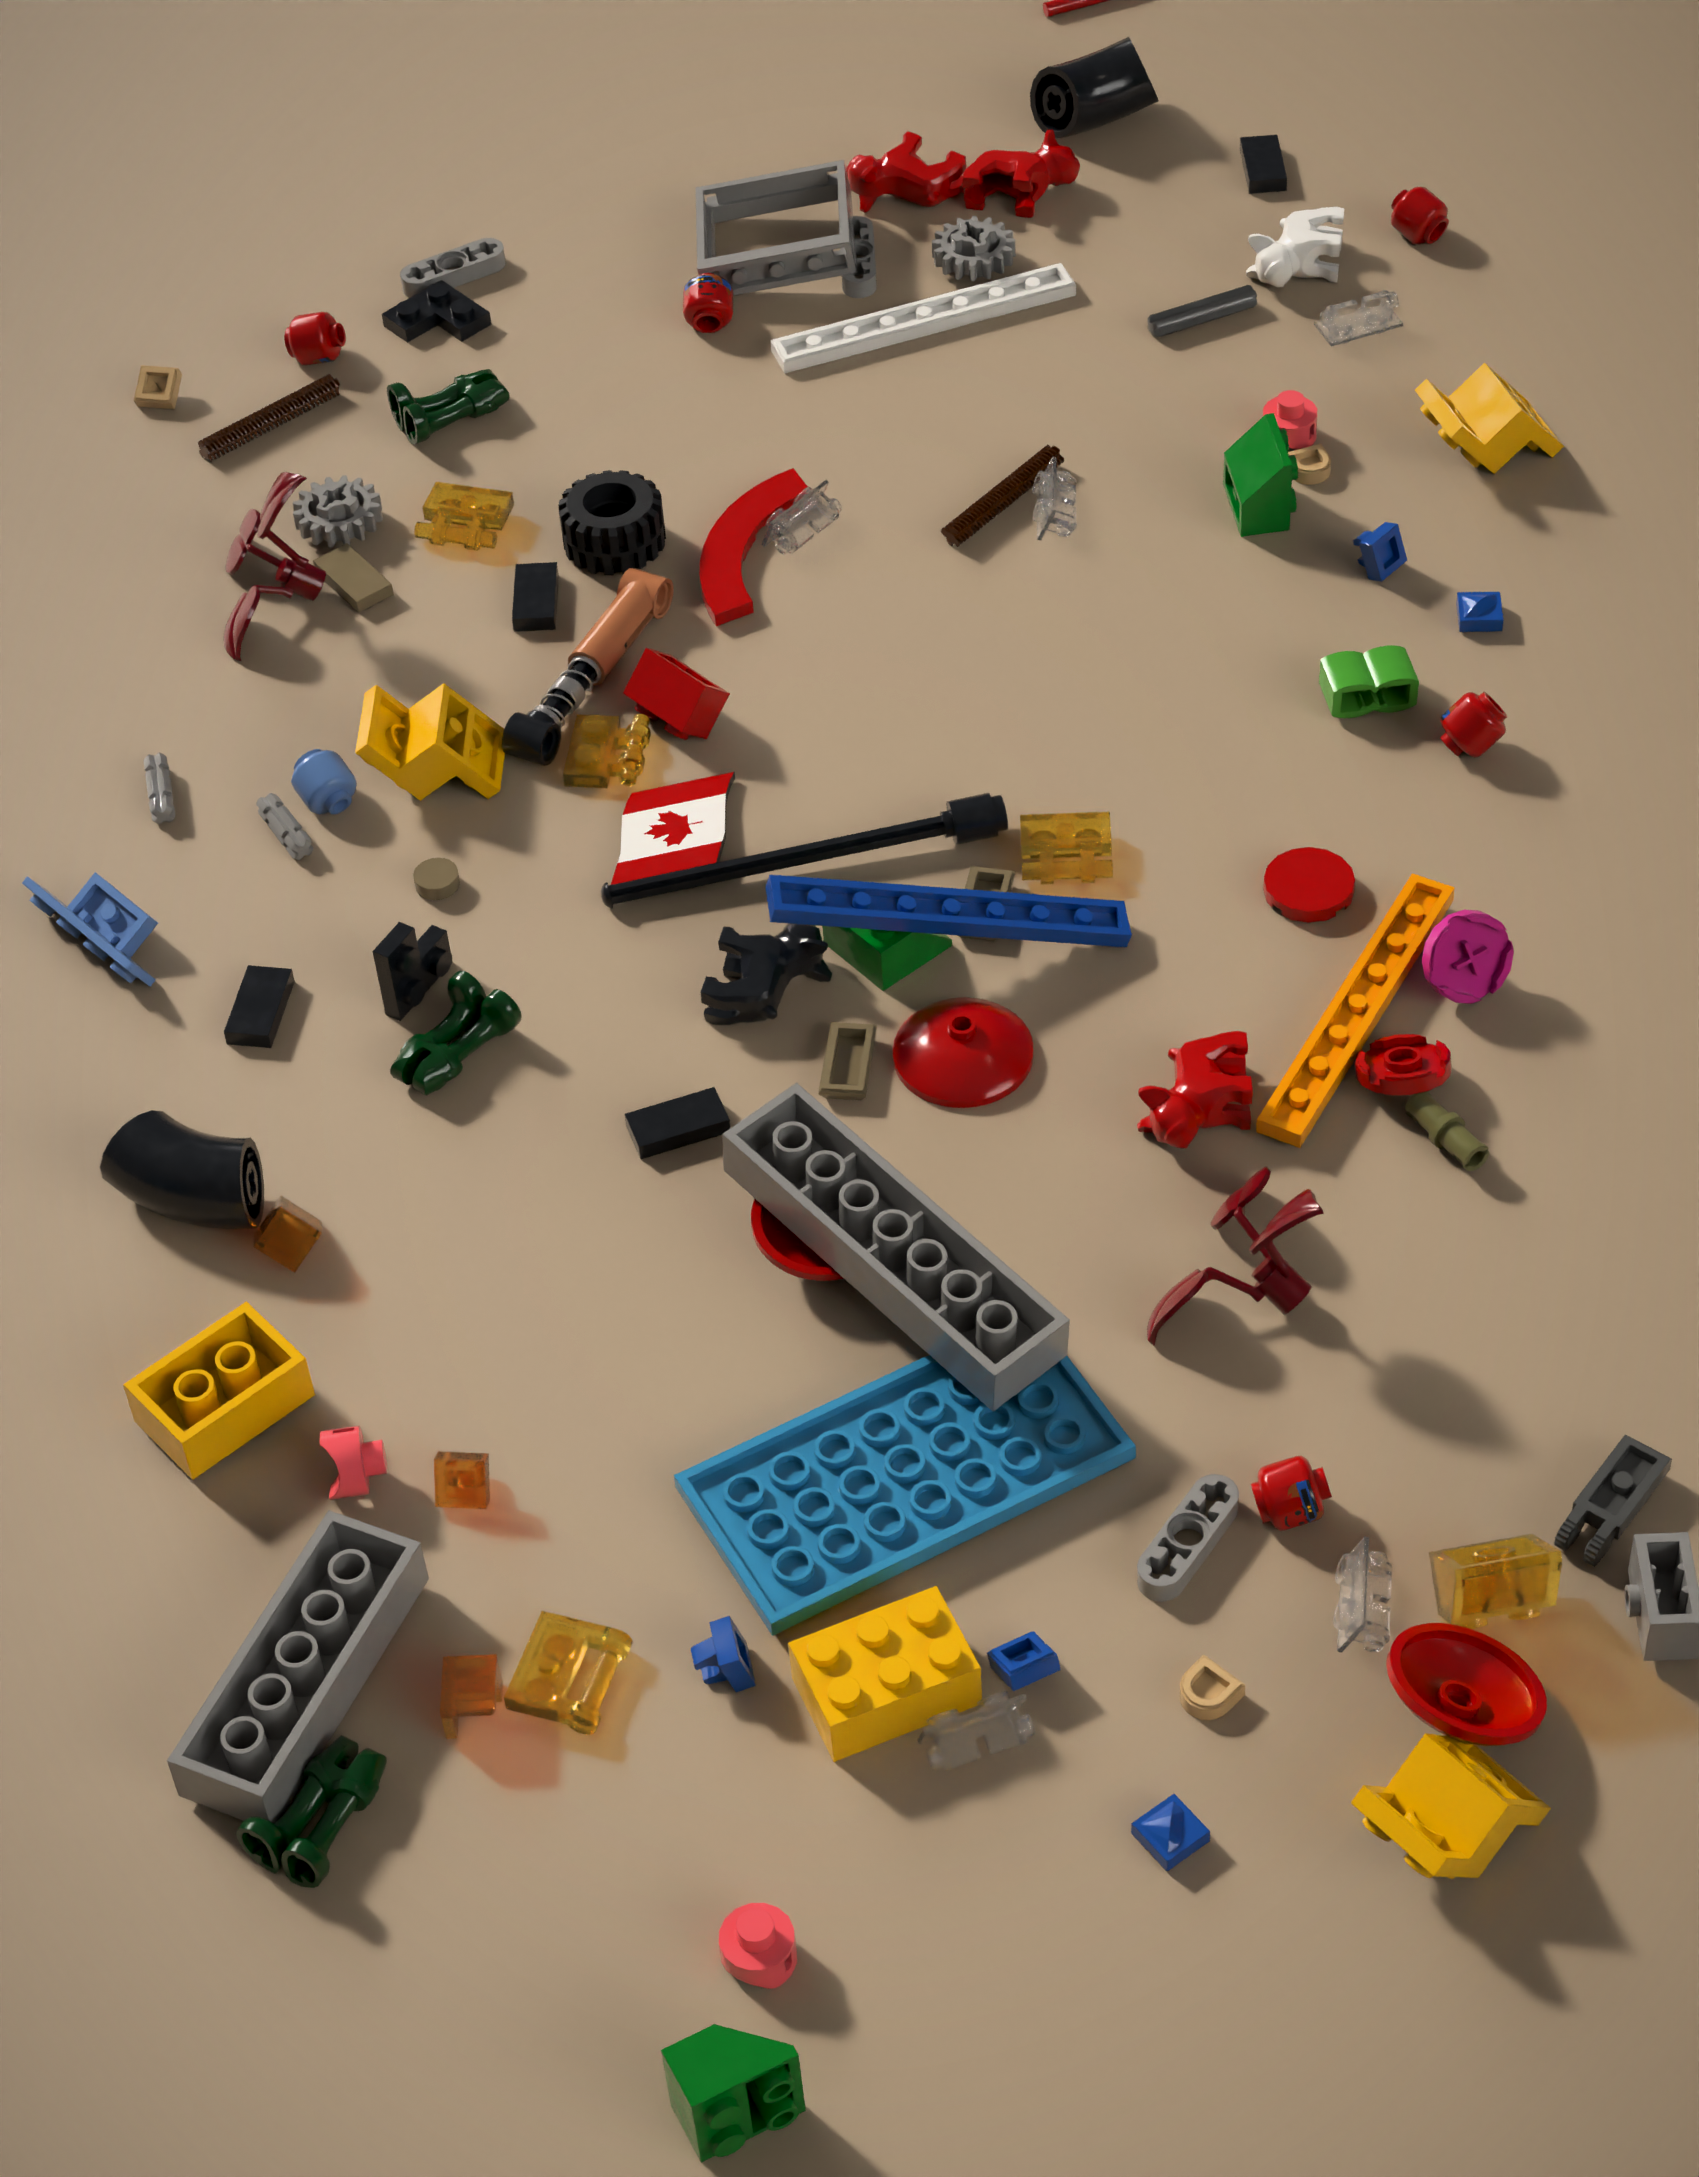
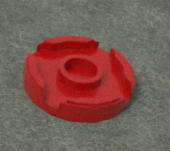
[1263,847,1355,923]
[1355,1034,1452,1096]

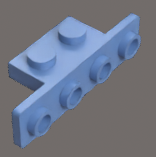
[22,872,158,987]

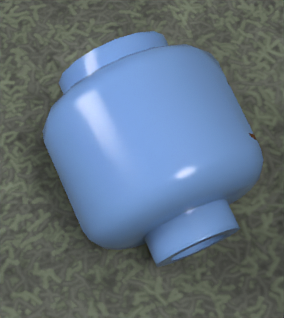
[291,749,357,815]

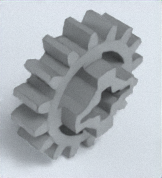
[932,216,1016,281]
[293,475,383,548]

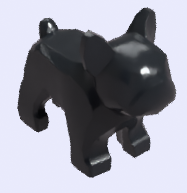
[700,923,832,1025]

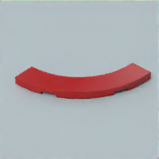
[699,468,812,626]

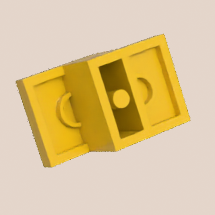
[1415,363,1564,474]
[355,683,505,801]
[1351,1733,1551,1879]

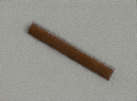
[198,374,340,462]
[941,444,1064,547]

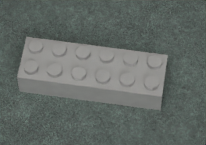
[167,1510,429,1823]

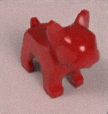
[962,130,1080,218]
[846,131,967,213]
[1137,1031,1253,1149]

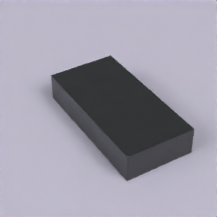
[1240,135,1287,194]
[512,562,559,632]
[224,965,295,1048]
[625,1087,730,1159]

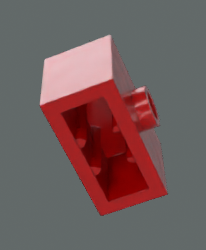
[623,648,730,740]

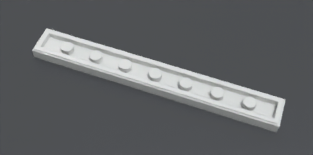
[771,263,1076,374]

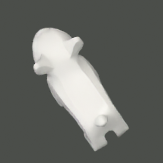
[1246,207,1344,287]

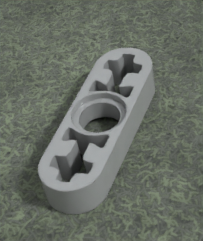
[839,216,877,298]
[400,238,506,298]
[1137,1474,1239,1602]

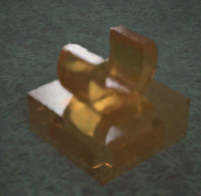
[434,1451,490,1509]

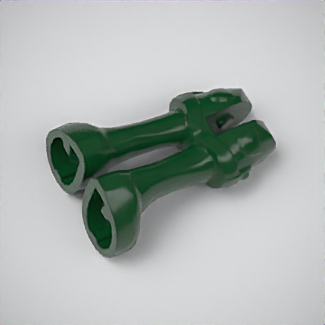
[387,369,510,444]
[390,971,522,1096]
[236,1735,387,1888]

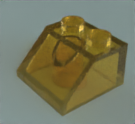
[1429,1534,1562,1629]

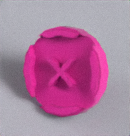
[1422,909,1514,1004]

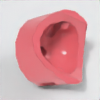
[1263,390,1317,450]
[320,1425,387,1500]
[719,1903,797,1989]

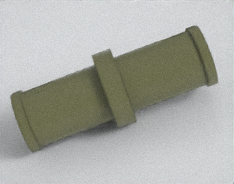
[1405,1091,1489,1171]

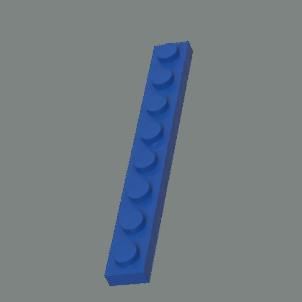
[765,875,1132,947]

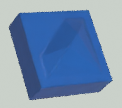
[1456,592,1503,632]
[987,1631,1061,1692]
[1131,1794,1210,1871]

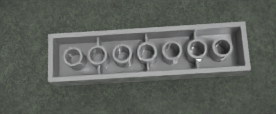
[722,1083,1070,1412]

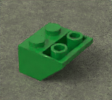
[1223,413,1298,537]
[661,2024,806,2163]

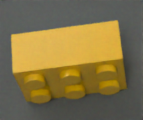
[123,1301,315,1480]
[788,1586,983,1762]

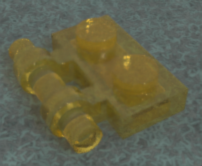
[414,482,514,551]
[563,714,651,789]
[1020,812,1113,885]

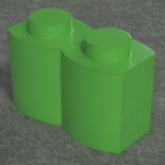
[1319,645,1419,718]

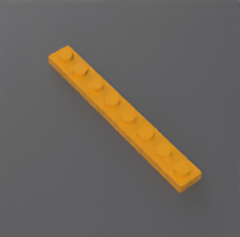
[1256,873,1455,1148]

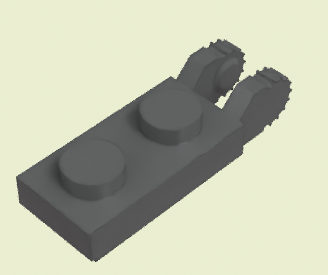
[1554,1435,1672,1567]

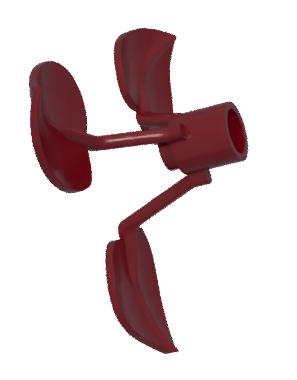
[223,472,326,661]
[1147,1166,1324,1346]

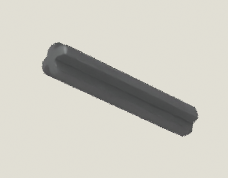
[1147,285,1257,338]

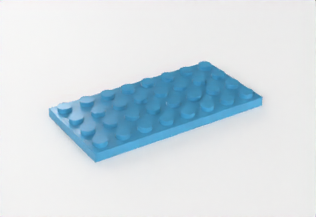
[674,1355,1136,1636]

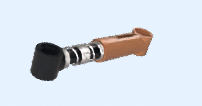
[502,568,674,766]

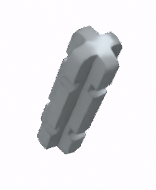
[144,753,175,824]
[256,793,313,860]

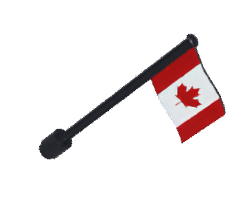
[601,772,1008,909]

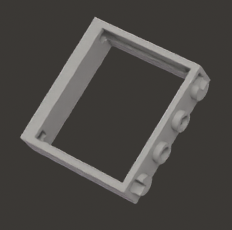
[696,160,857,295]

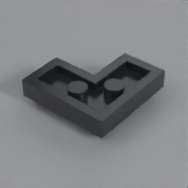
[382,280,492,343]
[372,922,453,1021]

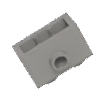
[1625,1532,1699,1661]

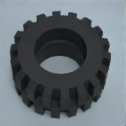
[558,470,666,575]

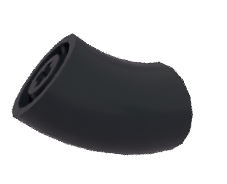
[1030,37,1159,138]
[100,1110,264,1229]

